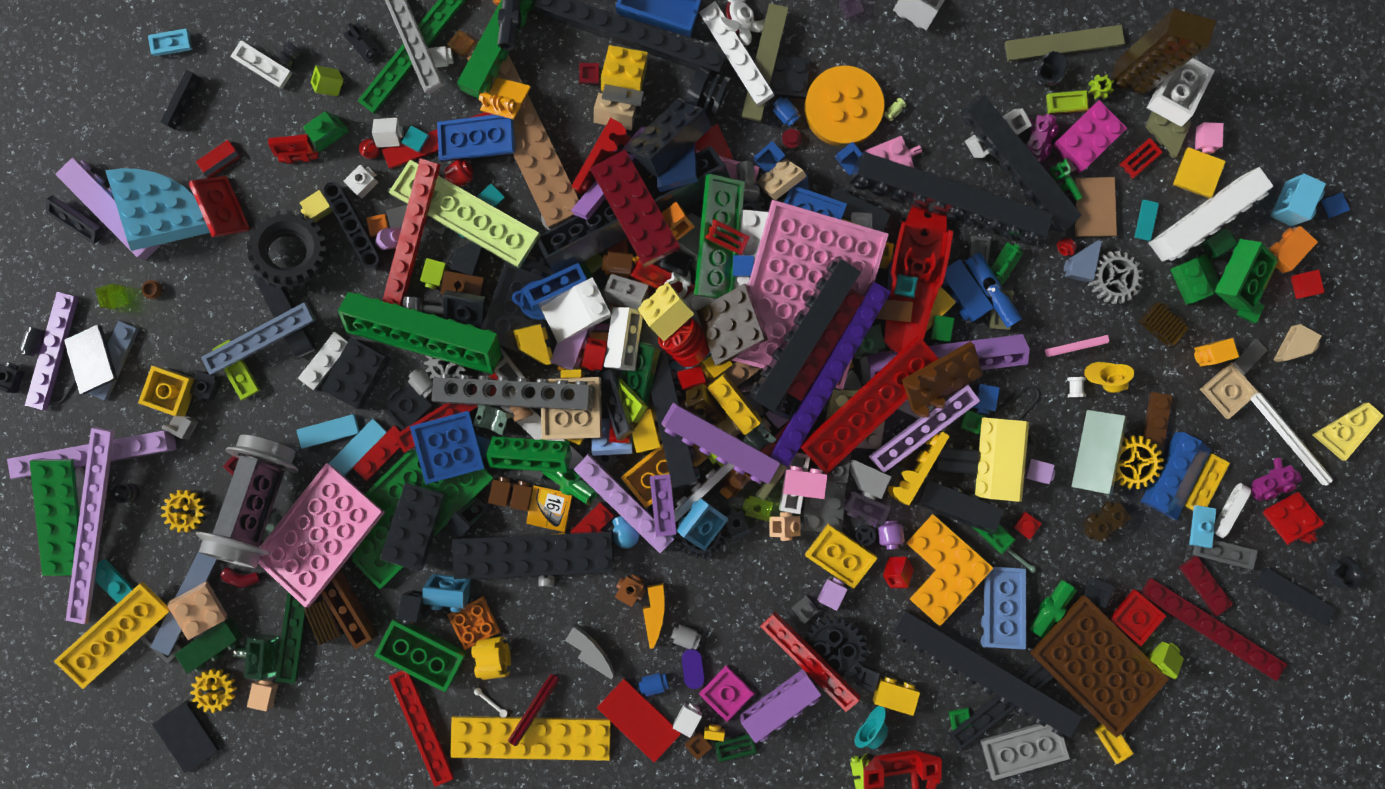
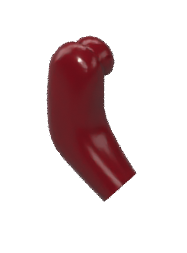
[221,567,261,588]

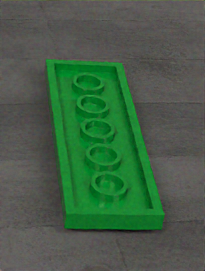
[694,174,745,299]
[29,459,80,576]

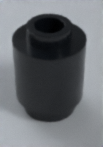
[19,326,45,356]

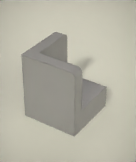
[162,415,198,439]

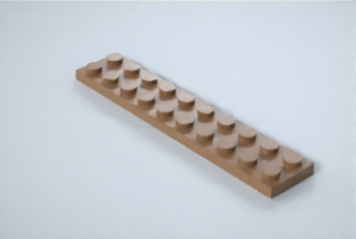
[467,54,579,228]

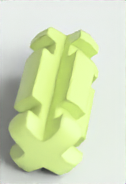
[884,98,906,121]

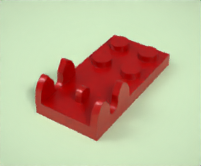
[571,117,631,198]

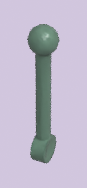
[1005,546,1036,573]

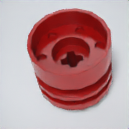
[658,317,710,367]

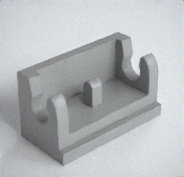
[604,274,649,310]

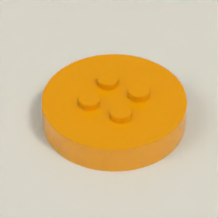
[804,66,884,147]

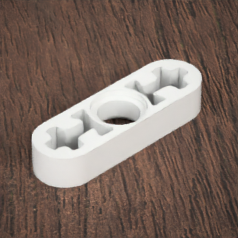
[1214,483,1251,538]

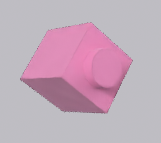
[1195,122,1223,154]

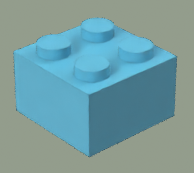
[1270,174,1326,226]

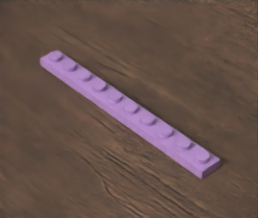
[66,427,115,624]

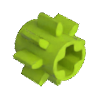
[1088,74,1114,100]

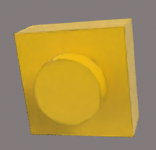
[704,724,725,741]

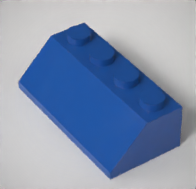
[1141,432,1212,520]

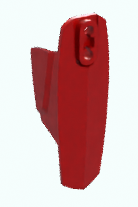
[884,207,953,353]

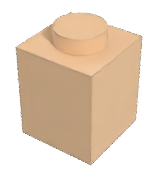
[247,678,278,711]

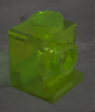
[742,495,773,521]

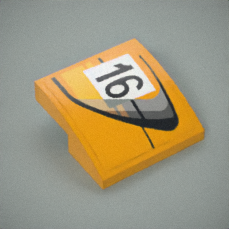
[526,485,573,532]

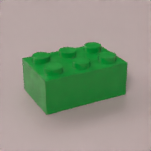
[1215,239,1279,313]

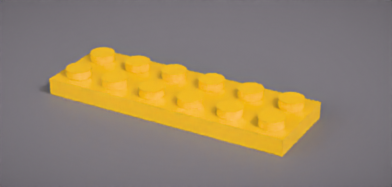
[54,581,170,689]

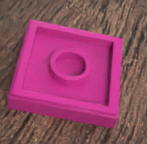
[699,665,755,722]

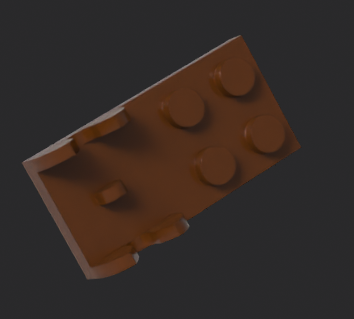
[902,341,983,418]

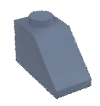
[1064,241,1102,282]

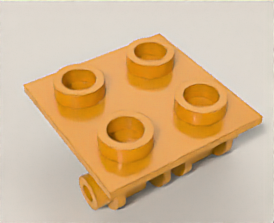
[479,77,531,120]

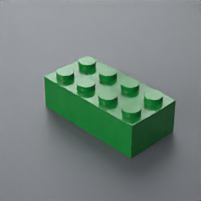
[374,618,468,692]

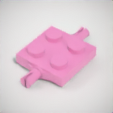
[864,136,922,168]

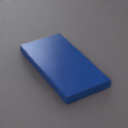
[437,115,516,162]

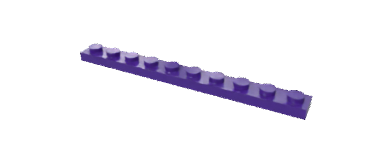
[770,281,891,467]

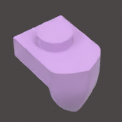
[375,227,402,250]

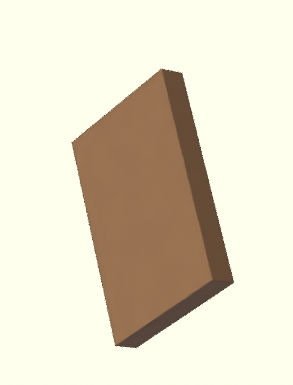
[1074,177,1117,237]

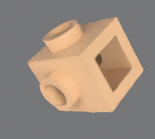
[769,512,801,541]

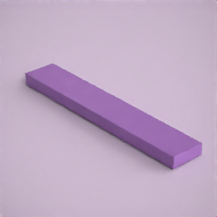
[571,126,646,220]

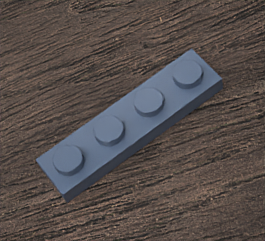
[88,321,139,401]

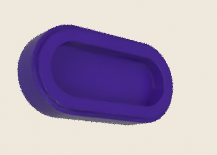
[682,648,704,689]

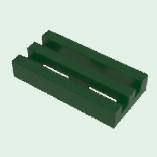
[714,733,757,762]

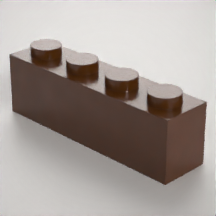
[321,570,379,649]

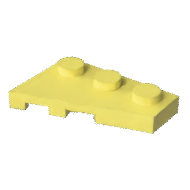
[1312,403,1384,461]

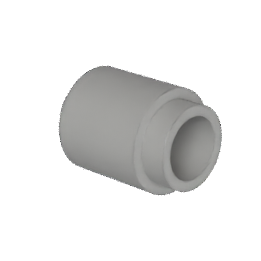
[408,369,433,398]
[670,624,701,650]

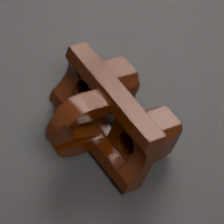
[719,469,752,499]

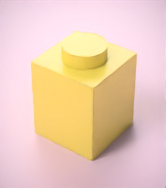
[300,190,333,222]

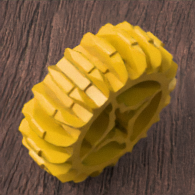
[1115,435,1164,489]

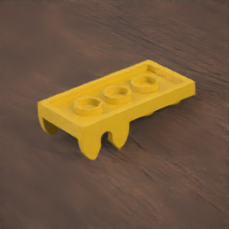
[887,432,949,506]

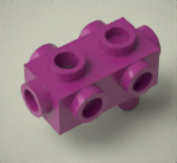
[1027,114,1058,163]
[1251,458,1302,502]

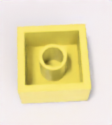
[638,282,694,341]

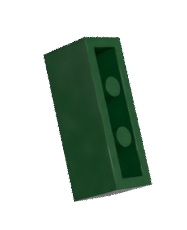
[174,617,244,674]

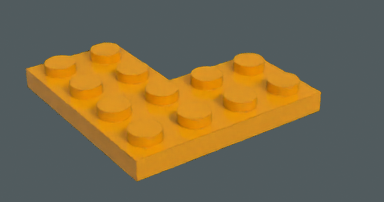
[906,514,993,626]

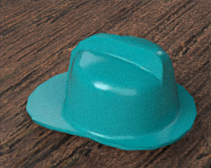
[854,706,888,750]

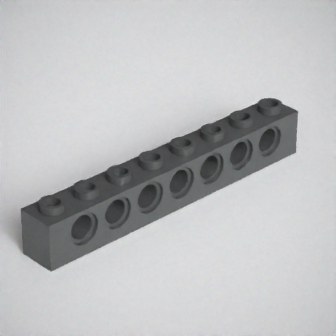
[432,374,594,411]

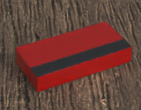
[196,140,241,178]

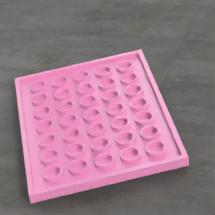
[732,200,888,390]

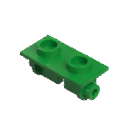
[991,242,1024,285]

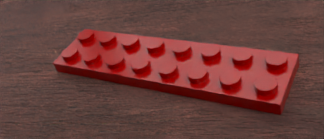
[800,336,939,475]

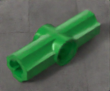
[542,469,598,505]
[1028,580,1077,639]

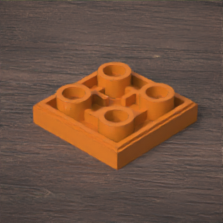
[447,596,501,650]

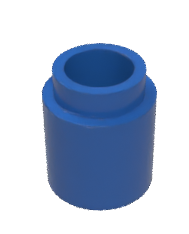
[772,97,801,127]
[639,673,669,697]

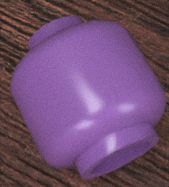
[878,521,905,550]

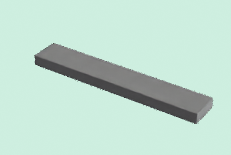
[385,0,444,95]

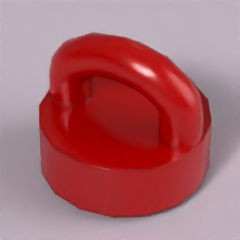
[359,139,380,159]

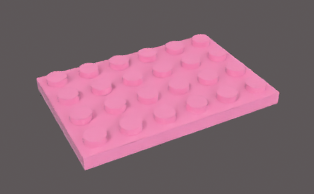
[258,463,385,608]

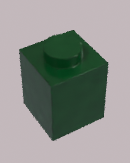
[1200,227,1237,259]

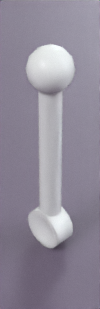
[474,688,508,718]

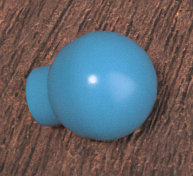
[612,516,639,549]

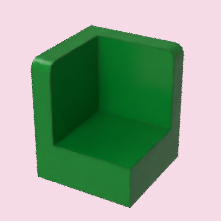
[925,315,954,342]

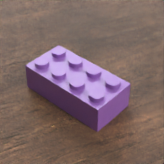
[740,669,821,743]

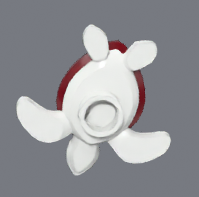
[719,0,766,46]

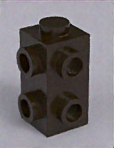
[685,384,726,425]
[1082,501,1131,542]

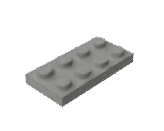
[980,724,1070,781]

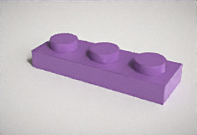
[650,474,676,537]

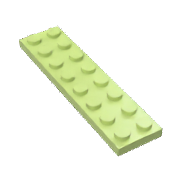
[389,160,540,268]

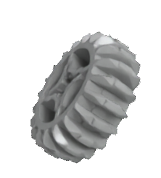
[1089,251,1144,304]

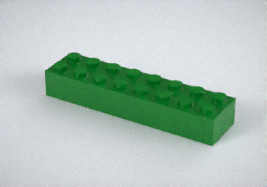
[338,292,502,375]

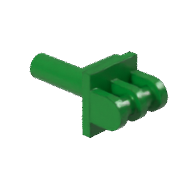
[1050,157,1083,201]

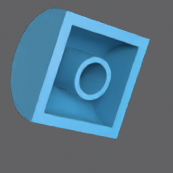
[676,498,728,551]
[423,574,471,612]

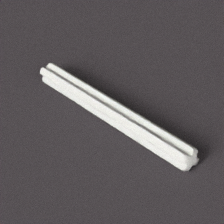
[1251,393,1333,486]

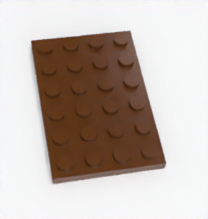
[1030,595,1169,738]

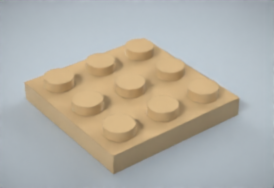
[541,377,602,440]

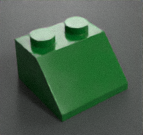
[1170,253,1219,305]

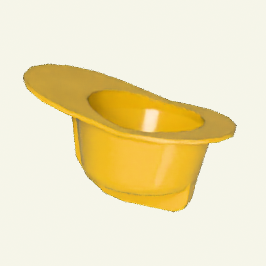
[1085,362,1134,393]

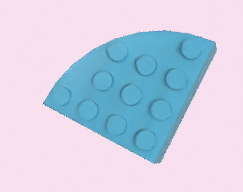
[105,168,210,251]

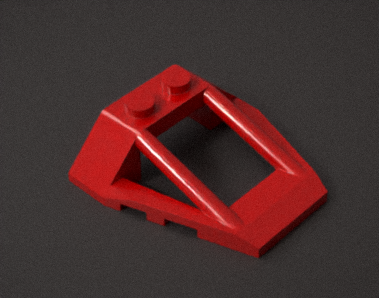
[863,750,942,789]

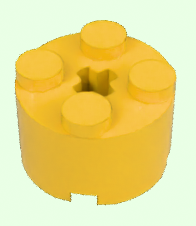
[472,636,511,680]

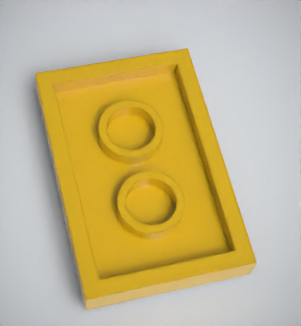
[805,523,877,589]

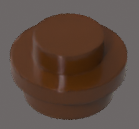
[141,280,162,300]

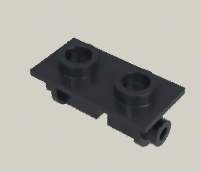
[343,22,383,64]

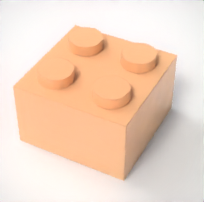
[167,581,227,640]

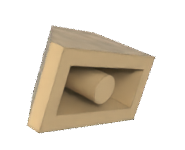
[1274,324,1322,362]

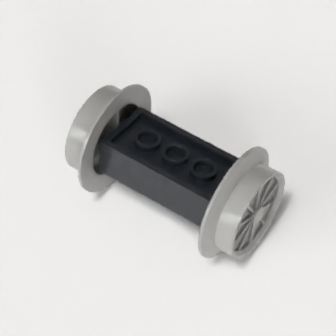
[196,435,299,568]

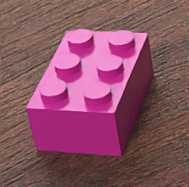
[1052,100,1127,174]

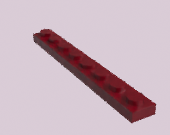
[1140,578,1287,681]

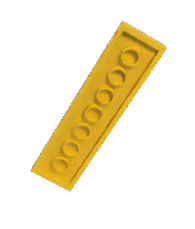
[451,716,611,761]

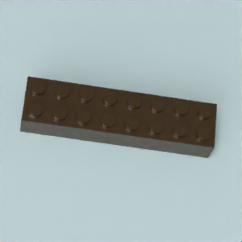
[1110,8,1216,94]

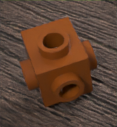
[615,574,646,607]

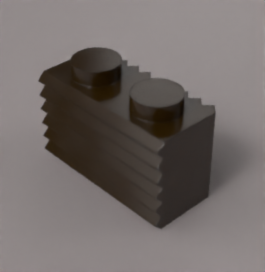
[1138,302,1189,347]
[304,600,345,645]

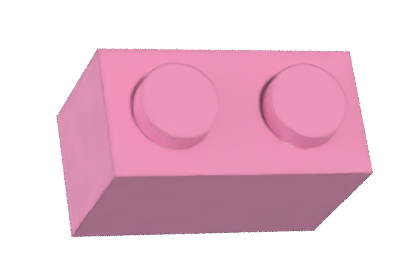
[783,466,827,499]

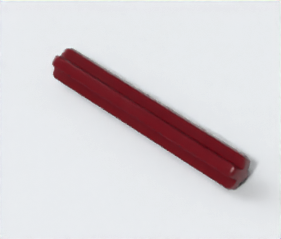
[508,674,559,746]

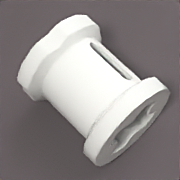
[1067,377,1086,397]

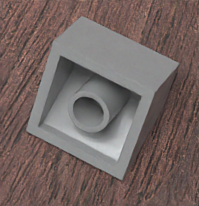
[893,0,945,30]
[850,460,891,500]

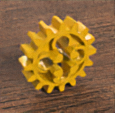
[161,490,207,533]
[190,668,237,713]

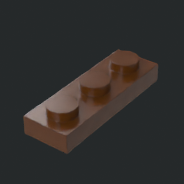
[1141,392,1172,454]

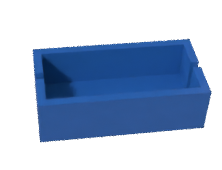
[615,0,703,38]

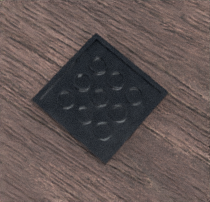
[480,262,557,365]

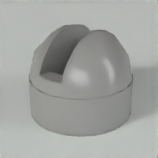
[539,575,554,587]

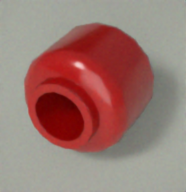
[444,160,474,188]

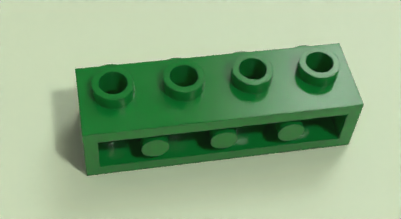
[486,437,572,473]

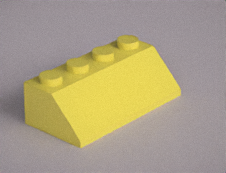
[975,417,1029,502]

